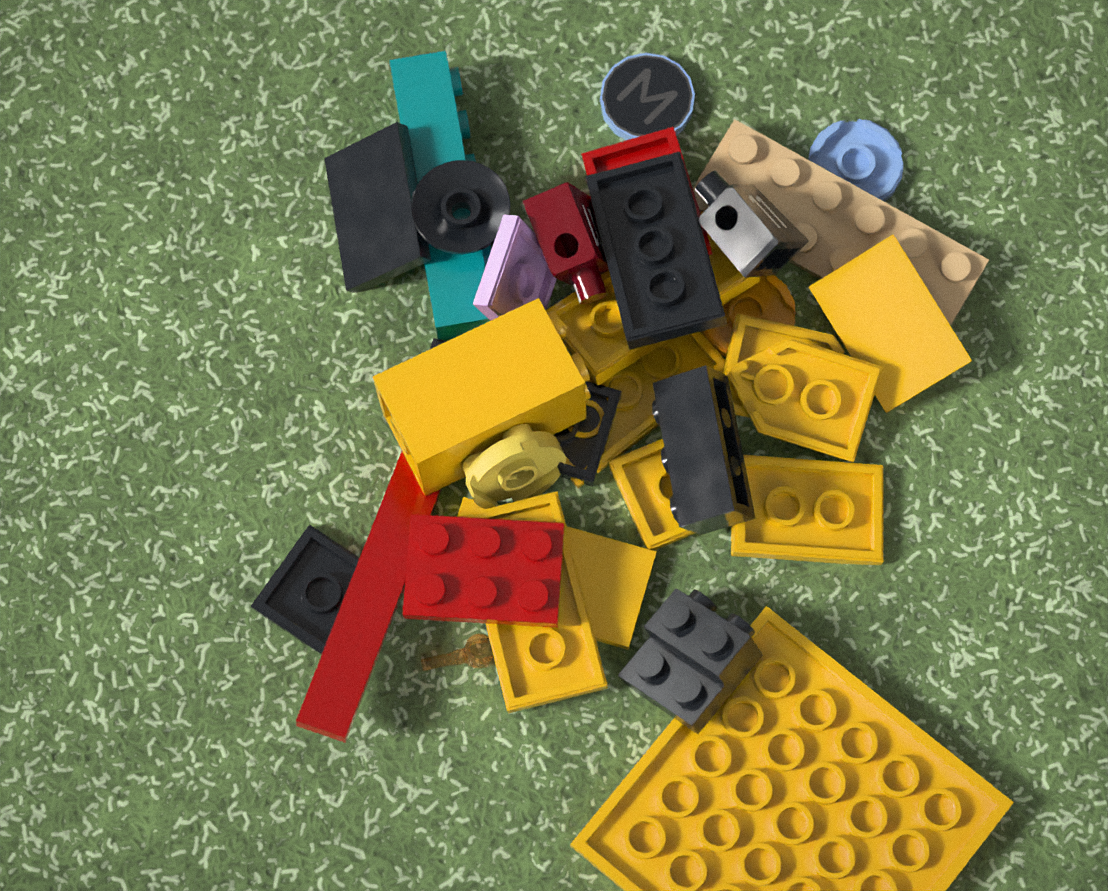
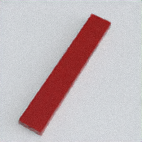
[296,451,442,743]

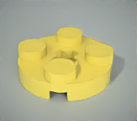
[462,424,566,509]

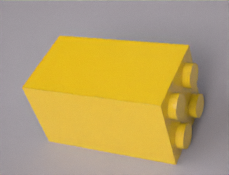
[373,298,591,496]

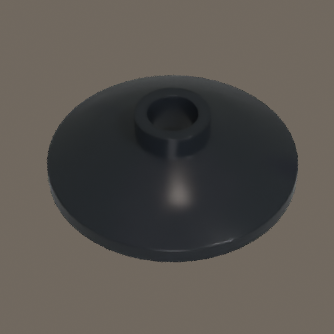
[411,160,511,254]

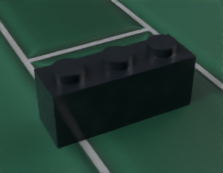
[652,365,756,535]

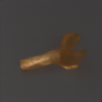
[421,634,493,671]

